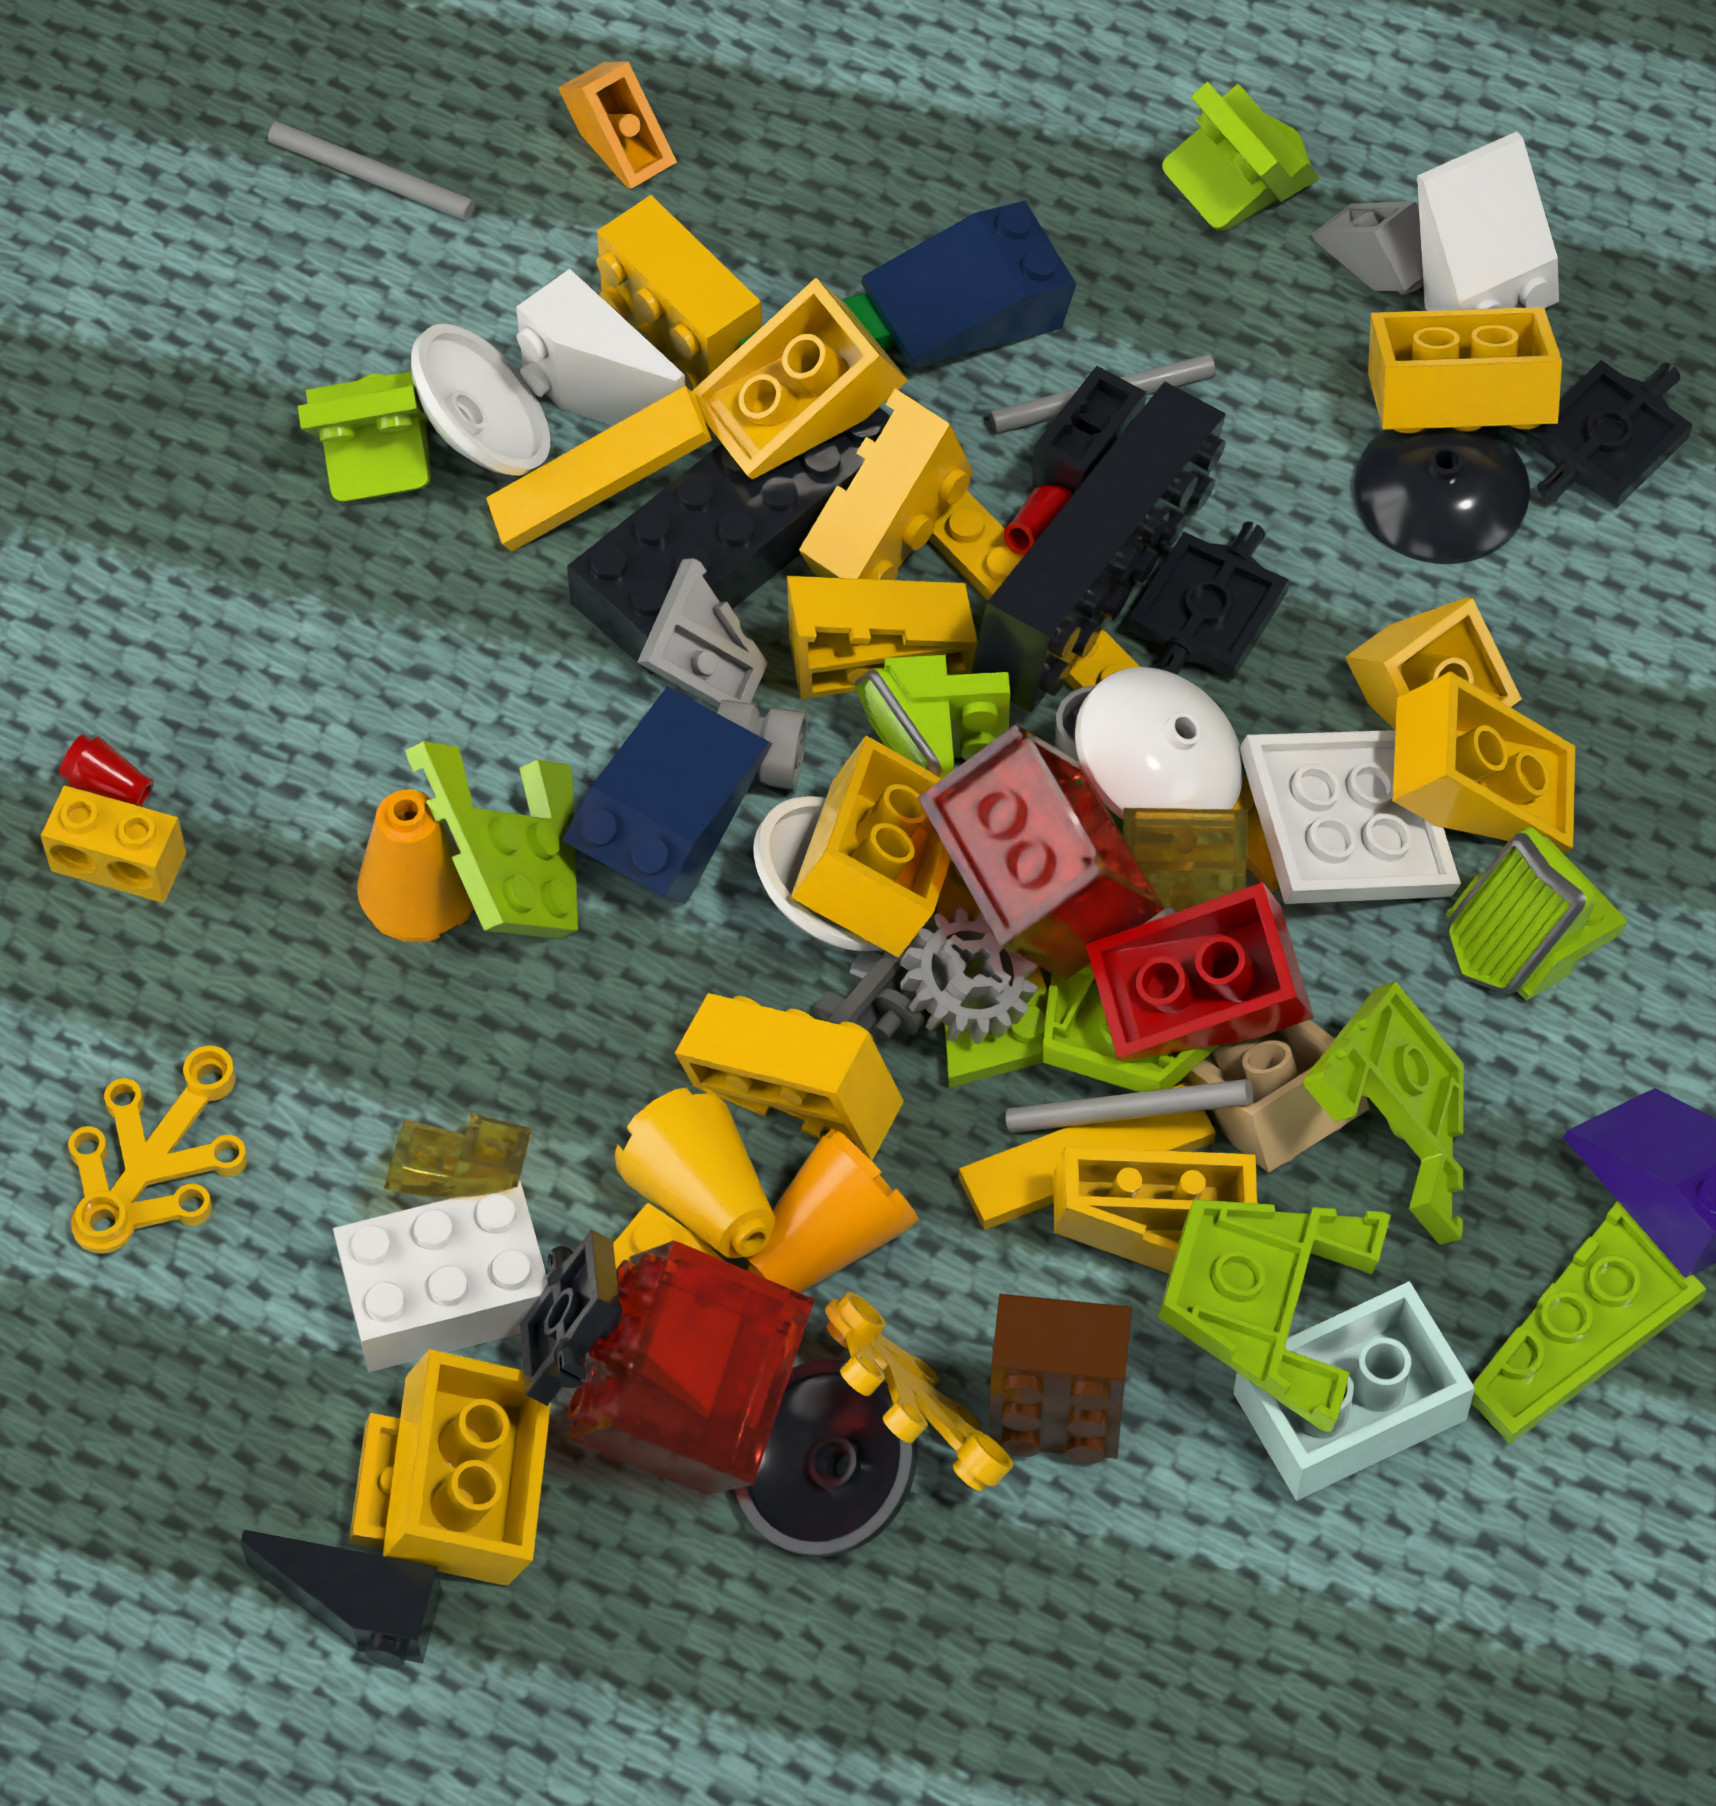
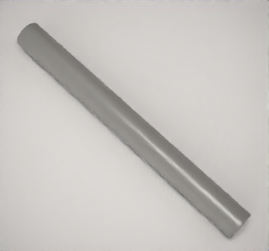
[268,121,475,221]
[989,354,1216,434]
[1006,1079,1253,1133]

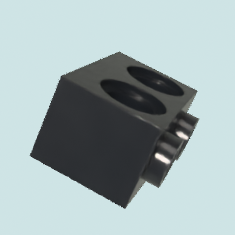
[1032,366,1146,494]

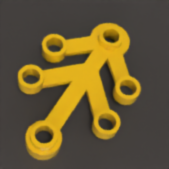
[68,1045,248,1254]
[825,1292,1014,1492]

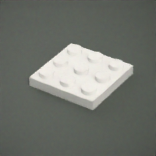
[1239,730,1461,904]

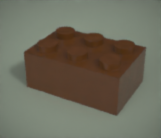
[988,1293,1132,1464]

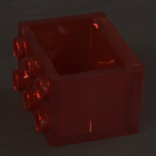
[918,724,1165,980]
[567,1240,815,1495]

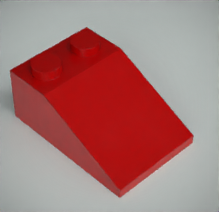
[1085,882,1314,1062]

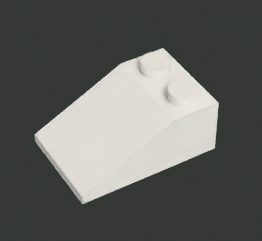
[1417,131,1559,311]
[516,269,685,426]

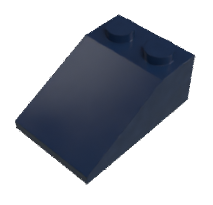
[861,201,1076,367]
[562,686,773,905]

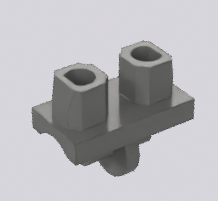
[814,946,924,1045]

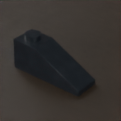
[240,1530,442,1667]

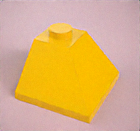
[1345,597,1522,730]

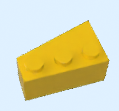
[799,388,974,580]
[787,576,978,699]
[675,993,904,1161]
[1053,1147,1257,1274]

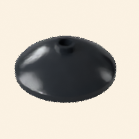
[1354,426,1530,564]
[732,1359,918,1557]

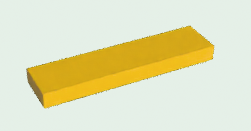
[486,385,712,552]
[959,1081,1216,1230]

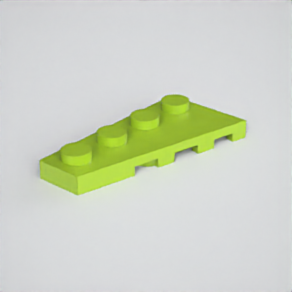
[936,840,1048,1088]
[1471,1201,1706,1445]

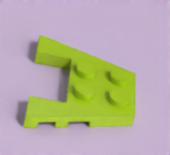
[405,741,578,939]
[1043,903,1219,1092]
[1303,981,1464,1245]
[1157,1199,1391,1433]

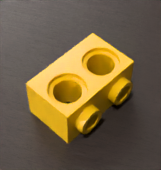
[40,785,187,903]

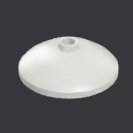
[411,324,550,476]
[1075,667,1244,838]
[753,796,883,951]

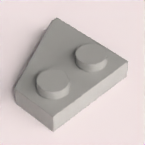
[637,558,768,708]

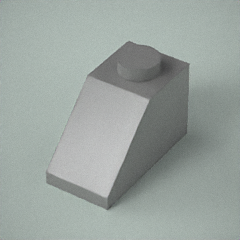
[1311,201,1423,295]

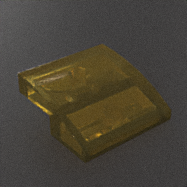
[1119,808,1248,932]
[384,1112,532,1198]

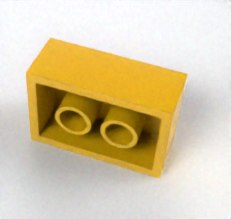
[596,195,762,391]
[1368,307,1562,433]
[791,735,971,958]
[383,1349,551,1586]

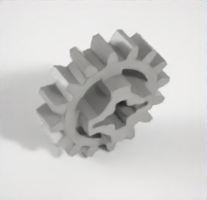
[900,907,1037,1044]

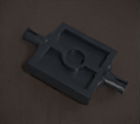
[1526,360,1693,508]
[1127,521,1289,680]
[520,1229,622,1406]

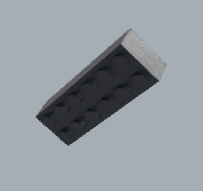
[971,381,1226,712]
[567,407,891,675]

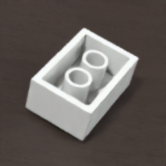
[333,1181,548,1372]

